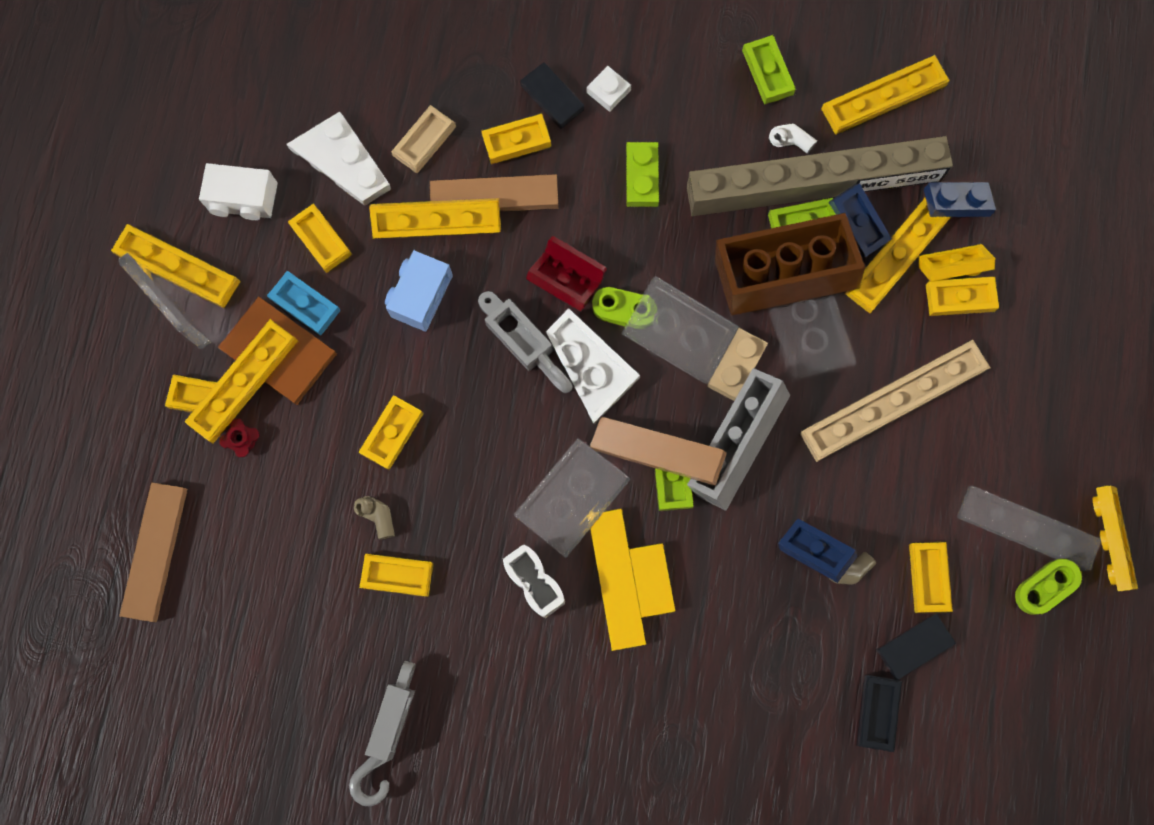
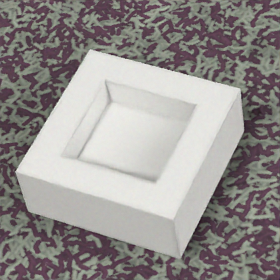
[587,66,631,112]

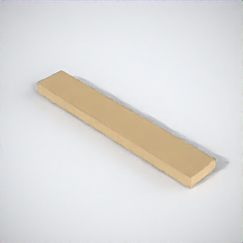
[800,340,991,462]

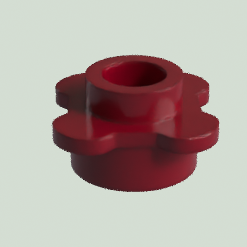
[219,419,260,458]

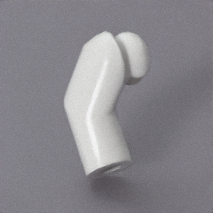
[769,124,817,154]

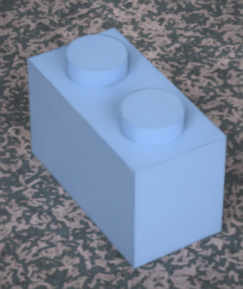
[385,250,453,332]

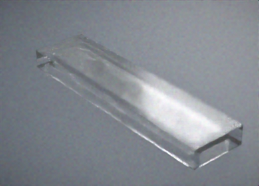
[957,485,1101,572]

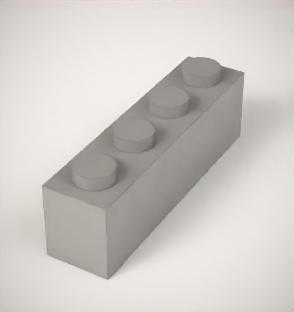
[687,368,790,511]

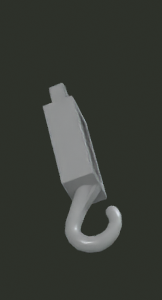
[478,291,573,393]
[349,661,416,807]

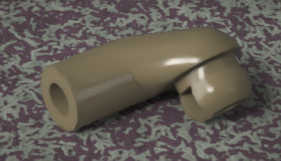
[354,496,395,540]
[829,552,876,585]

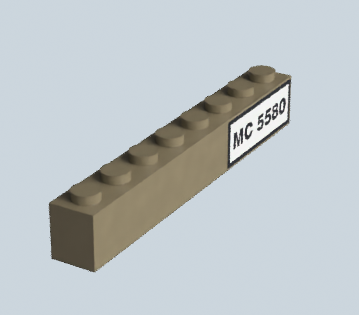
[687,136,953,216]

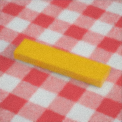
[821,55,950,135]
[369,198,501,238]
[845,198,951,314]
[111,224,240,308]
[185,319,298,443]
[588,509,646,651]

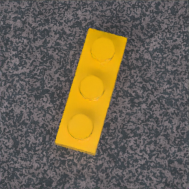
[1093,485,1138,591]

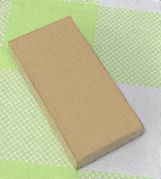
[391,105,456,174]

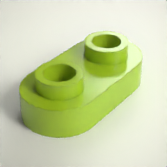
[592,287,657,330]
[1015,559,1082,615]

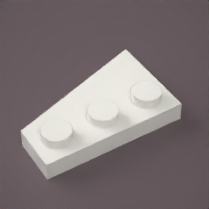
[287,112,391,206]
[546,308,640,424]

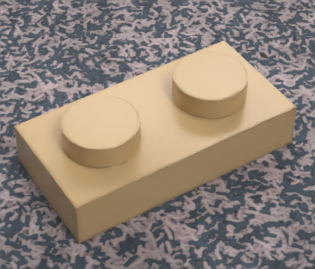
[707,328,768,401]

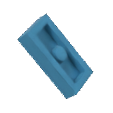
[267,271,341,336]

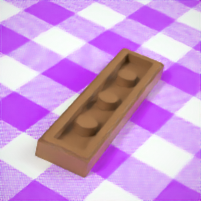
[430,174,558,211]
[590,416,727,485]
[120,482,188,622]

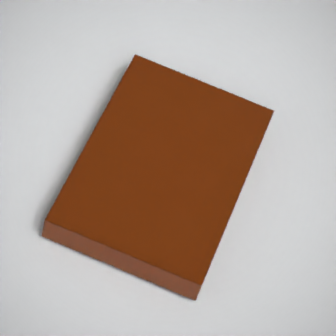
[218,297,337,405]

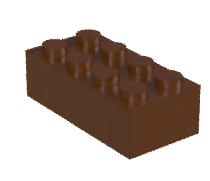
[715,213,865,316]

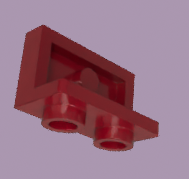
[526,236,607,312]

